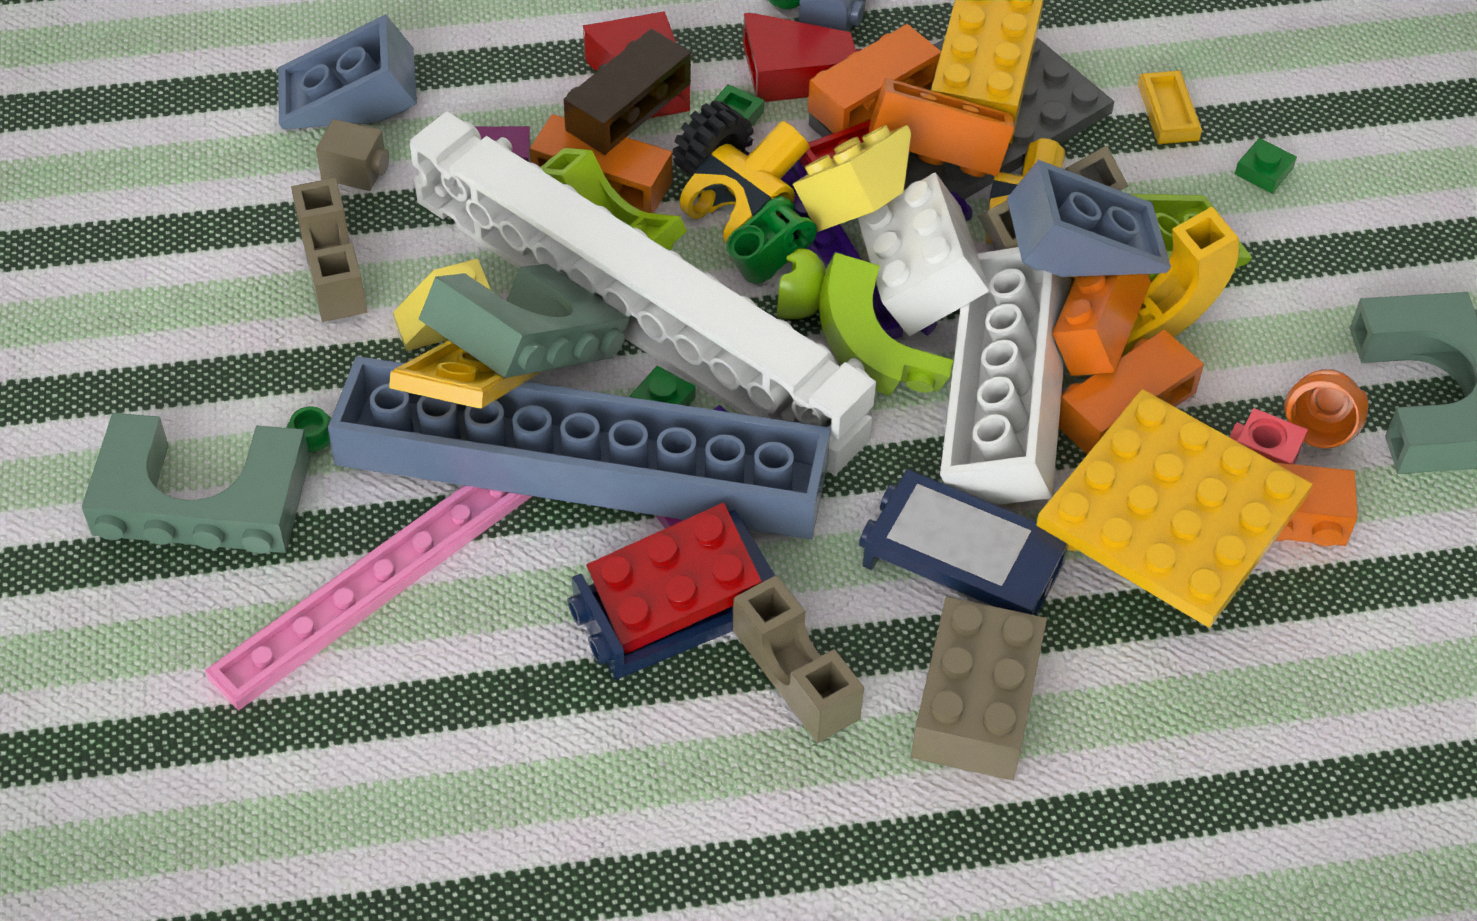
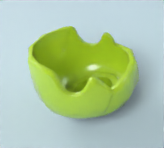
[777,248,826,319]

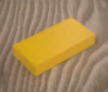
[1137,70,1202,144]

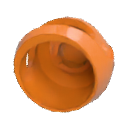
[1284,369,1369,448]

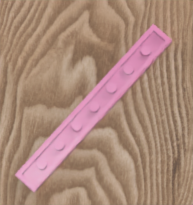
[205,486,532,711]

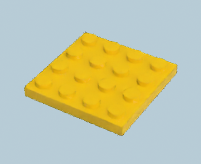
[1036,389,1313,628]

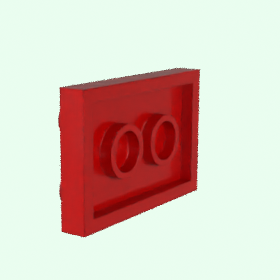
[586,502,762,654]

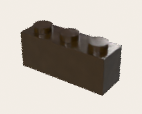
[563,29,691,155]

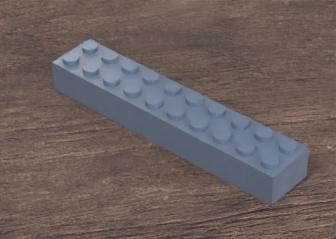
[328,356,831,540]

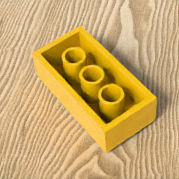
[931,0,1044,143]

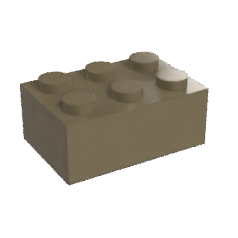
[911,596,1047,781]

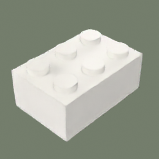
[858,173,990,337]

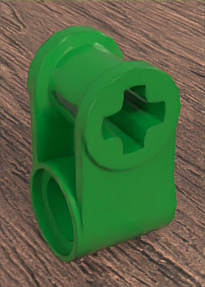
[726,196,817,284]

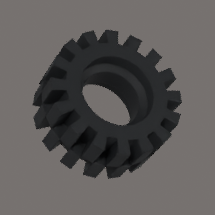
[672,100,754,177]

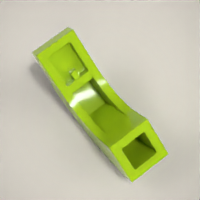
[540,148,687,250]
[819,252,954,396]

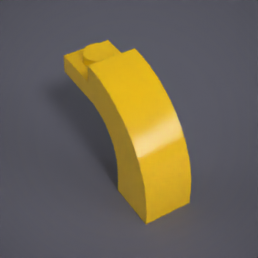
[1121,207,1239,357]

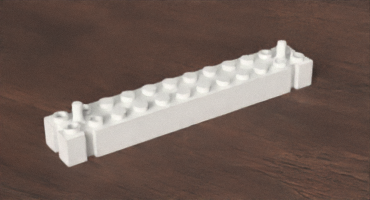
[409,111,876,476]

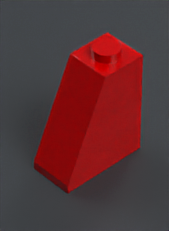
[583,11,690,118]
[743,13,862,102]

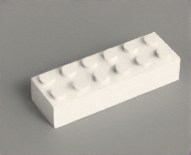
[940,247,1071,505]

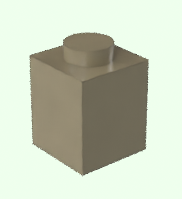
[316,119,389,191]

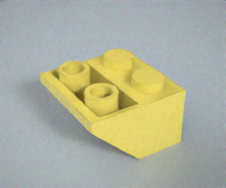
[793,125,911,232]

